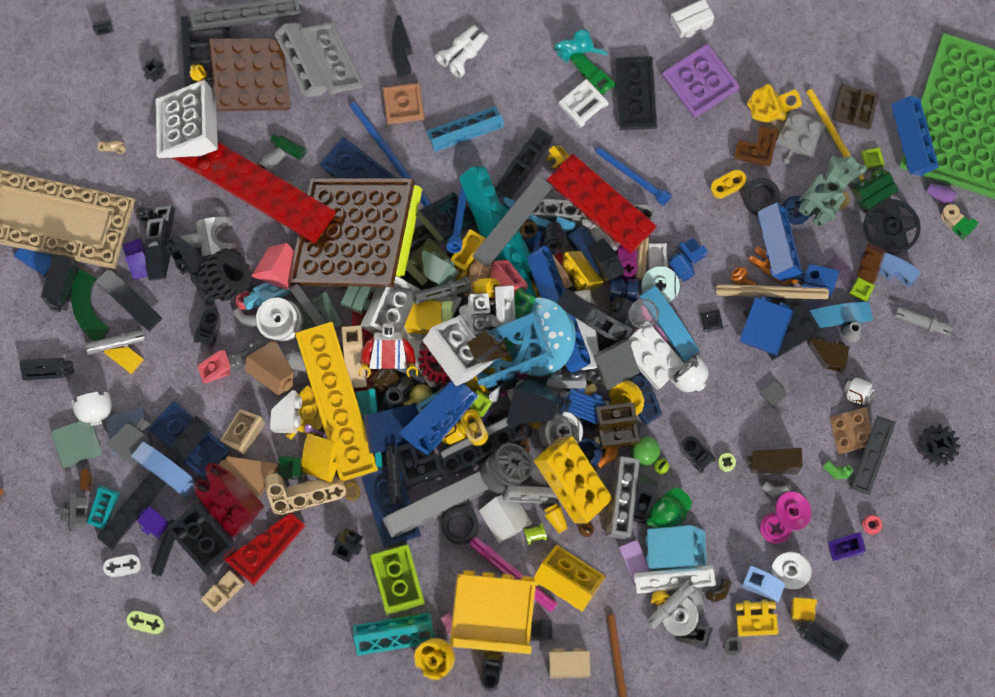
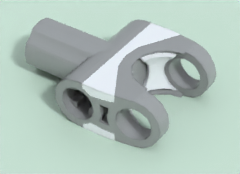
[180,217,237,259]

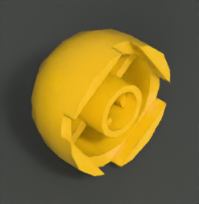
[414,638,455,680]

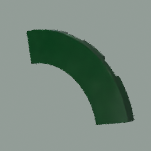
[71,269,109,341]

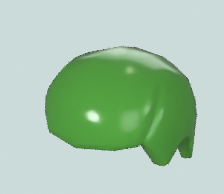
[629,436,661,467]

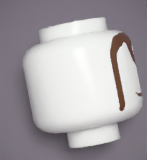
[844,377,875,406]

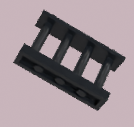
[181,16,231,87]

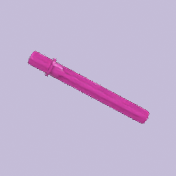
[469,537,557,612]

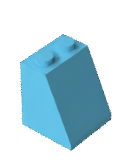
[645,525,707,571]

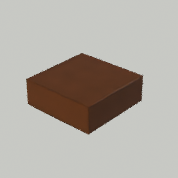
[80,469,92,492]

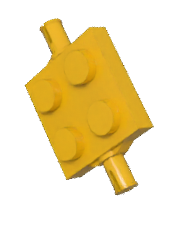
[285,385,324,440]

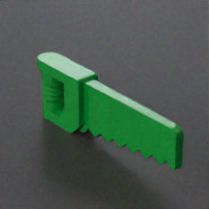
[569,53,616,95]
[504,288,535,351]

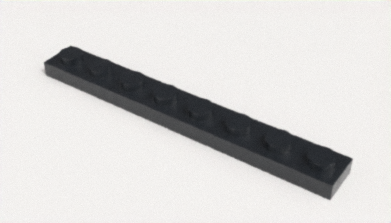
[97,416,212,550]

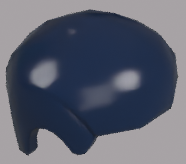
[578,437,602,468]

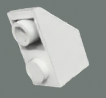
[270,391,302,433]

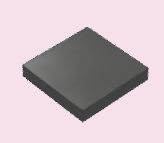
[594,338,639,390]

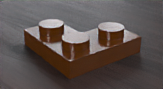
[733,126,779,167]

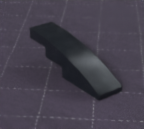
[495,127,554,199]
[95,269,163,332]

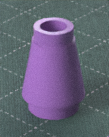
[927,183,957,205]

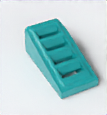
[87,486,120,529]

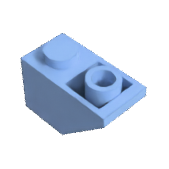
[741,566,785,602]

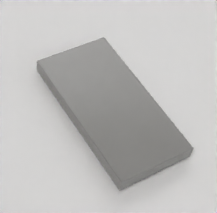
[300,22,363,94]

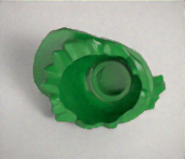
[647,488,692,529]

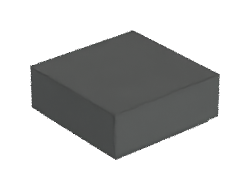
[760,380,787,408]

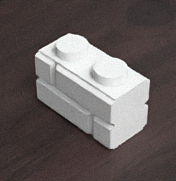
[670,0,714,38]

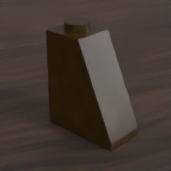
[747,448,802,475]

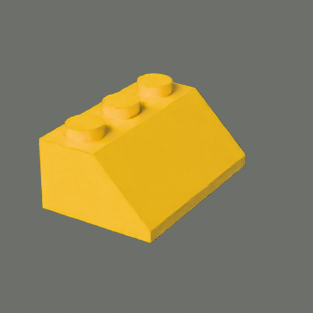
[533,544,606,612]

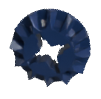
[782,196,811,226]

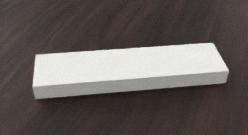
[634,565,716,594]

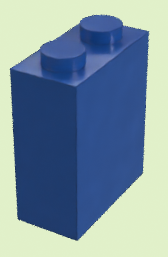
[739,296,793,356]

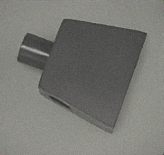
[105,417,151,466]

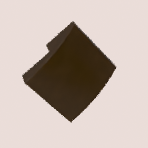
[831,84,879,129]
[595,402,640,449]

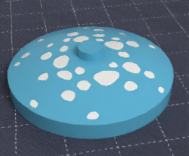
[508,298,576,376]

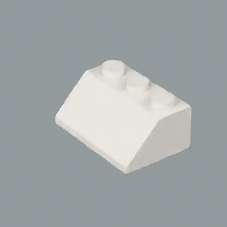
[361,276,422,338]
[423,316,494,386]

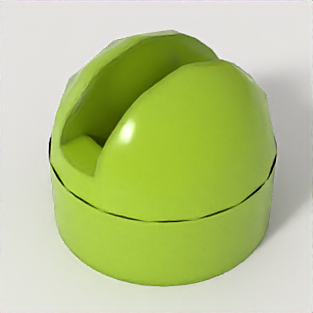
[654,458,669,474]

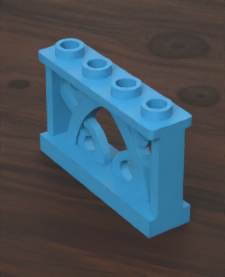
[476,313,554,388]

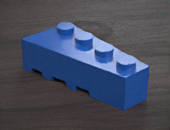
[399,381,478,456]

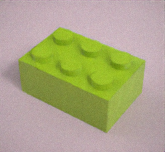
[370,545,425,615]

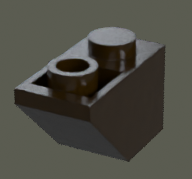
[467,330,509,363]
[809,337,850,373]

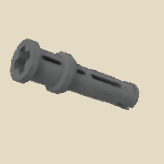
[412,276,471,304]

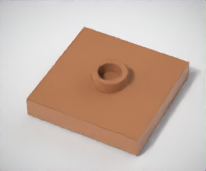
[383,83,424,125]

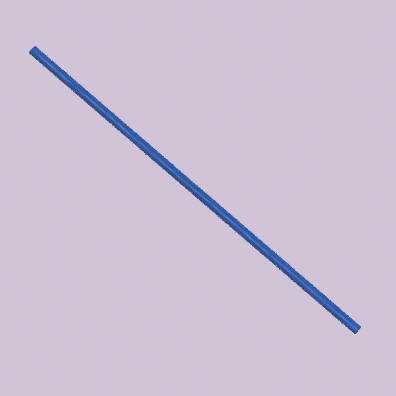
[349,101,431,207]

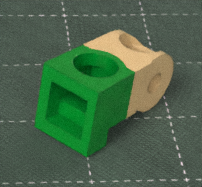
[941,204,978,240]

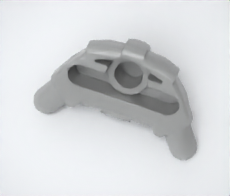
[582,219,619,251]

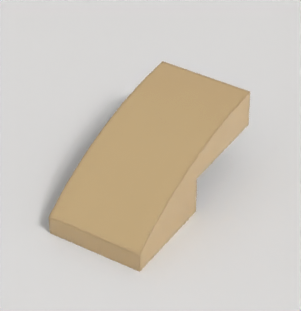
[201,570,245,613]

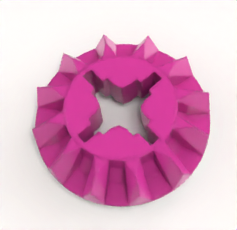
[760,513,792,544]

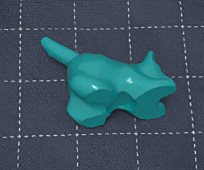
[553,29,608,64]

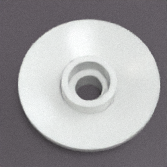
[772,552,812,589]
[663,598,698,636]

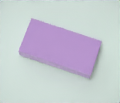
[619,540,651,584]

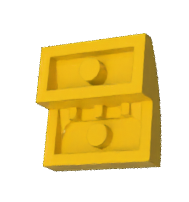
[302,433,339,483]

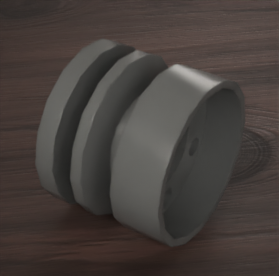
[480,443,532,494]

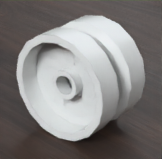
[256,297,304,342]

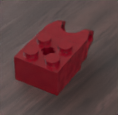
[193,462,264,538]

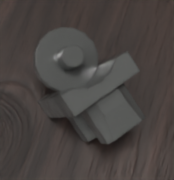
[55,493,87,531]

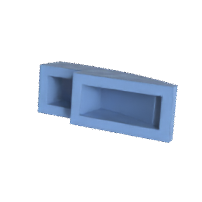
[860,250,921,288]

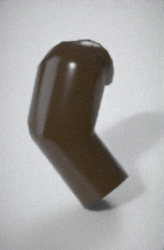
[706,579,732,603]

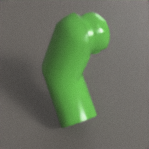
[823,460,853,479]

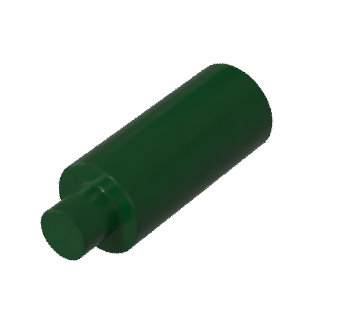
[270,134,307,161]

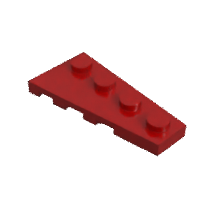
[224,513,306,586]

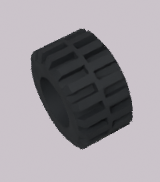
[199,248,252,301]

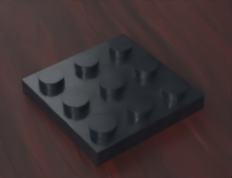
[743,283,822,361]

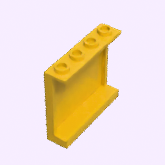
[449,570,539,654]

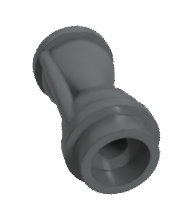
[227,337,266,371]

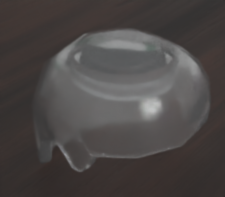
[628,299,659,329]

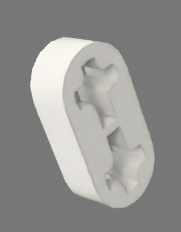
[103,555,141,577]

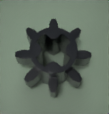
[142,58,167,82]

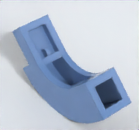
[131,441,196,499]

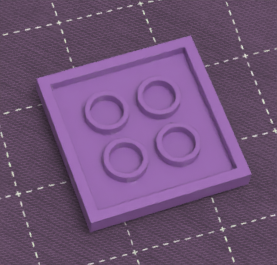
[662,44,740,119]

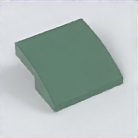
[51,421,102,468]

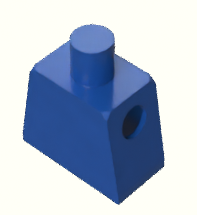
[792,264,839,298]

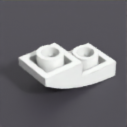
[468,294,490,335]

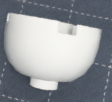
[670,355,709,392]
[72,392,111,426]

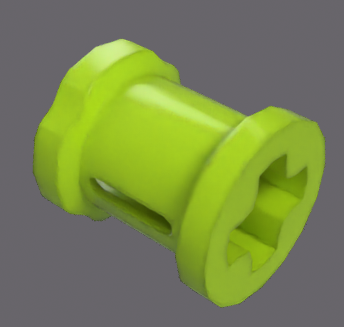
[523,523,547,545]

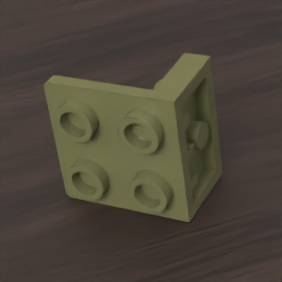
[406,238,451,289]

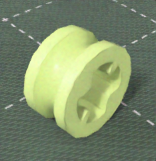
[718,453,736,472]

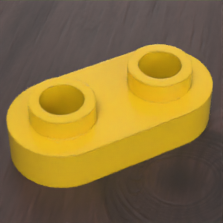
[711,170,746,199]
[461,410,488,446]

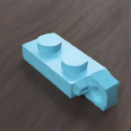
[243,282,293,310]

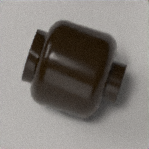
[371,369,400,395]

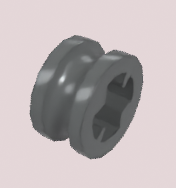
[724,637,742,656]

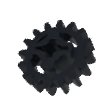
[917,424,961,467]

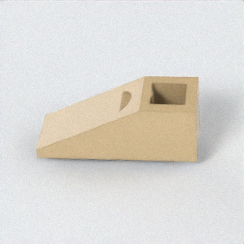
[342,325,367,388]

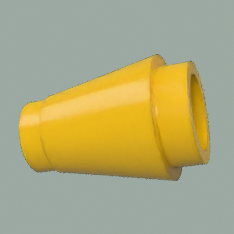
[543,503,568,534]

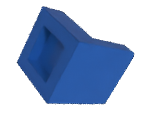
[678,238,708,265]

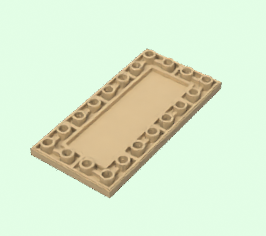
[0,169,136,269]

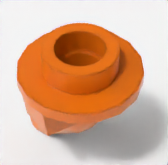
[730,267,757,285]

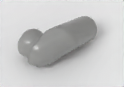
[232,308,257,327]
[586,370,603,385]
[762,481,792,499]

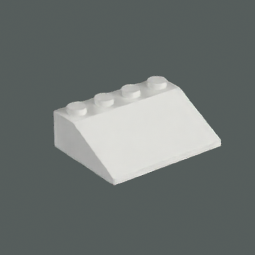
[156,80,218,158]

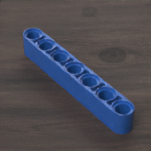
[527,246,591,373]

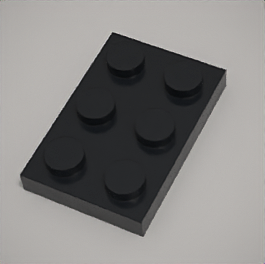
[416,192,476,243]

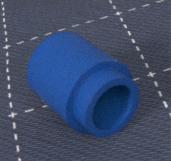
[669,253,696,282]

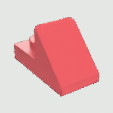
[197,350,231,384]

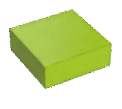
[861,147,885,170]
[849,277,875,302]
[469,390,493,417]

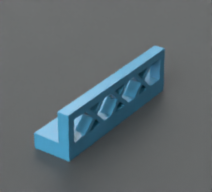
[426,106,504,152]

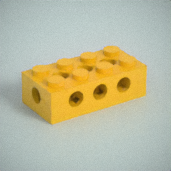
[534,436,613,523]

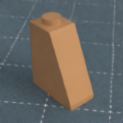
[245,340,294,395]
[217,457,279,499]

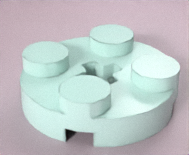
[641,266,680,303]

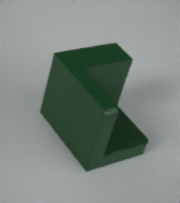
[278,456,302,480]

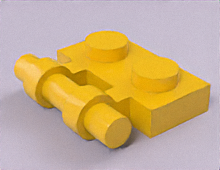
[735,599,778,637]

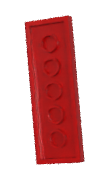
[547,153,657,254]

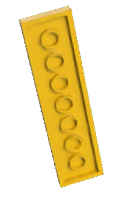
[295,322,378,481]

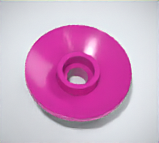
[776,492,811,530]

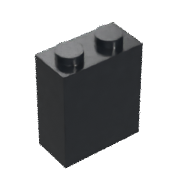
[41,254,79,312]

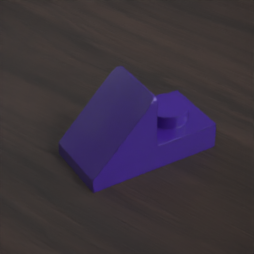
[122,239,148,280]

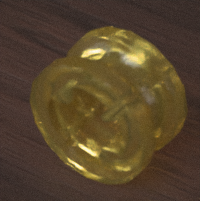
[344,483,361,501]

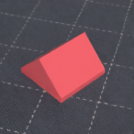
[252,243,294,290]

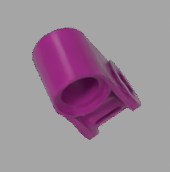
[616,245,637,281]

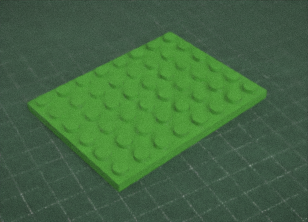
[899,33,995,199]

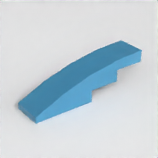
[639,285,700,362]

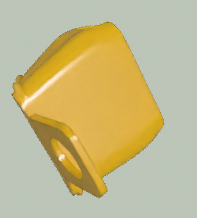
[747,84,802,123]

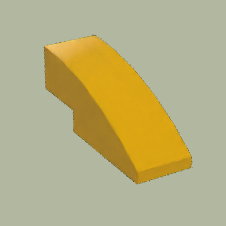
[450,229,486,287]

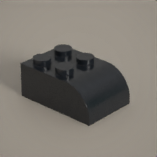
[166,503,237,576]

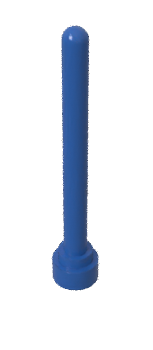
[595,147,672,206]
[447,185,467,253]

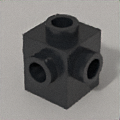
[332,528,363,563]

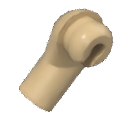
[97,140,126,154]

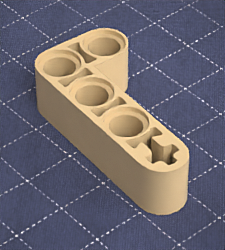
[265,474,346,515]

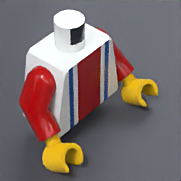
[358,323,418,378]

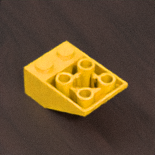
[562,251,603,293]

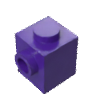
[137,507,169,539]

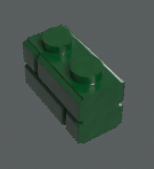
[851,169,899,210]

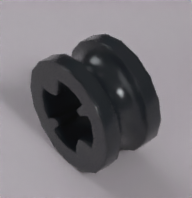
[136,208,154,221]

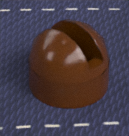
[578,522,594,537]

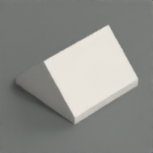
[479,494,532,544]

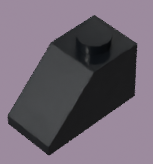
[586,238,625,281]
[633,475,658,524]

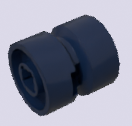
[610,277,639,304]

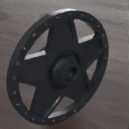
[863,199,921,254]

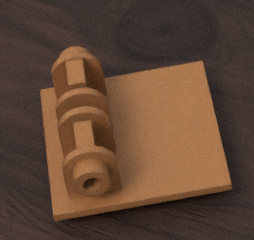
[830,407,872,455]

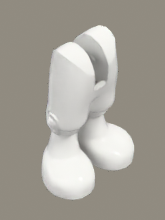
[435,25,488,78]

